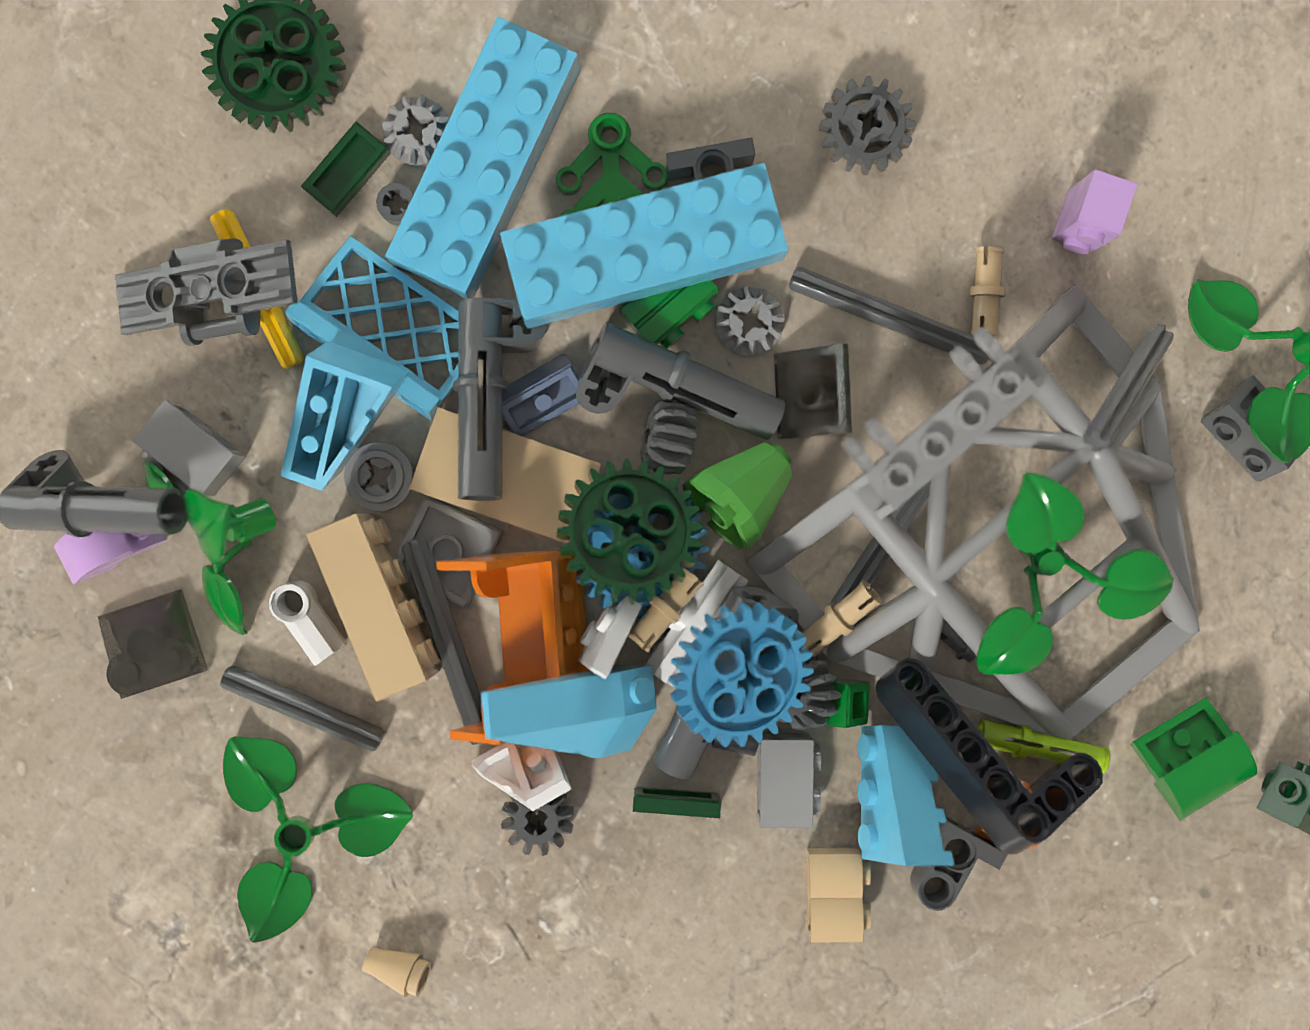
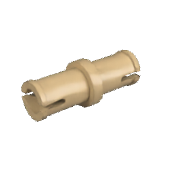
[970,246,1005,336]
[627,567,704,653]
[801,581,882,657]

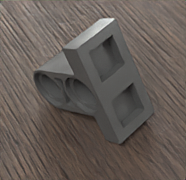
[666,137,756,181]
[910,816,1008,911]

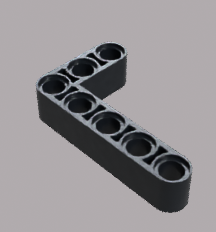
[875,658,1103,854]

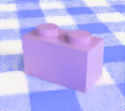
[1052,169,1138,254]

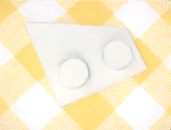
[578,597,642,678]
[471,743,572,811]

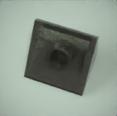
[774,343,852,439]

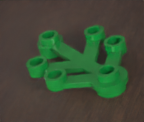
[556,112,668,217]

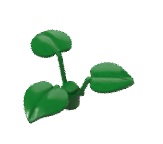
[1188,279,1310,464]
[144,461,276,635]
[976,472,1174,675]
[223,736,413,943]

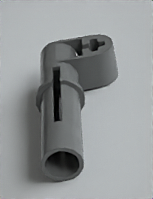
[453,298,549,501]
[576,322,785,440]
[0,450,188,537]
[653,586,799,779]

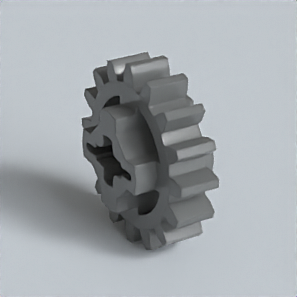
[819,76,915,175]

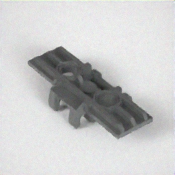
[115,238,298,346]

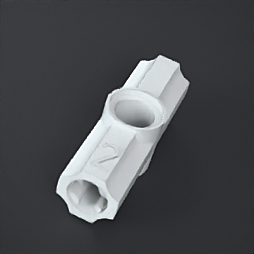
[645,559,749,688]

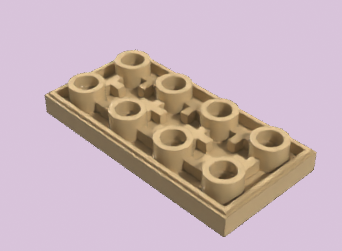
[409,407,602,543]

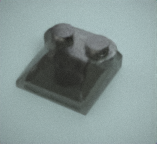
[98,589,208,699]

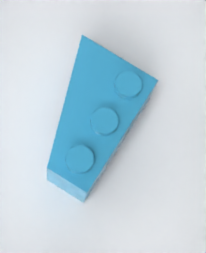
[281,341,410,491]
[857,725,954,866]

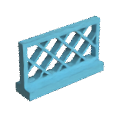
[285,236,459,422]

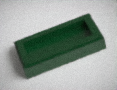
[301,121,391,217]
[633,787,721,819]

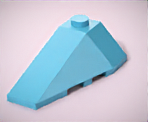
[481,665,657,758]

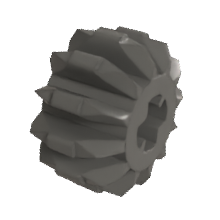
[640,400,698,475]
[779,657,843,730]
[501,793,575,856]

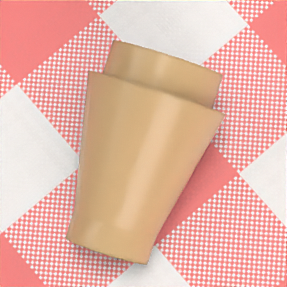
[362,946,431,997]

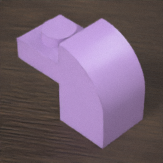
[54,532,167,585]

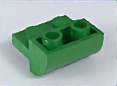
[1130,697,1257,821]

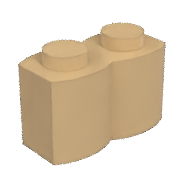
[806,848,871,943]

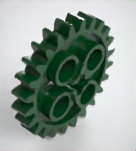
[201,0,346,133]
[557,458,703,604]

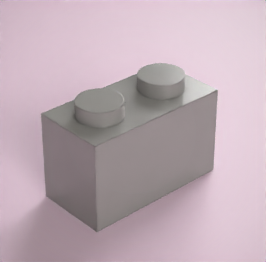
[132,400,246,497]
[757,733,821,828]

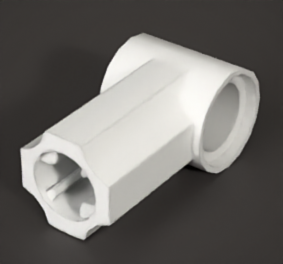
[269,580,348,666]

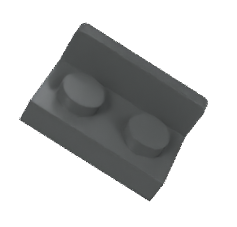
[1201,375,1295,482]

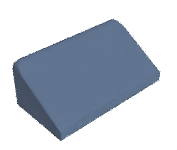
[502,354,579,436]

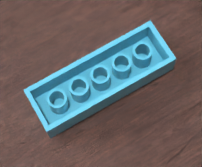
[385,16,580,299]
[500,163,788,329]

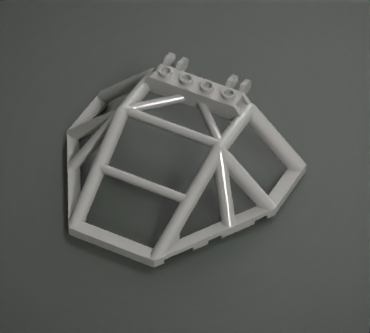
[746,284,1200,740]

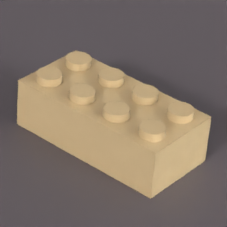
[306,513,441,702]

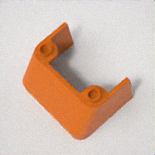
[436,550,589,745]

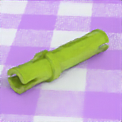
[977,719,1111,774]

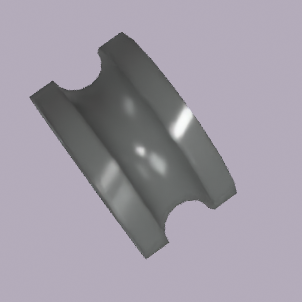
[376,183,414,226]

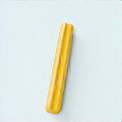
[210,209,304,369]

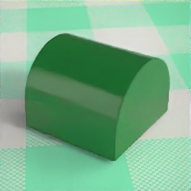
[826,679,870,728]

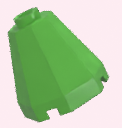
[682,442,793,550]

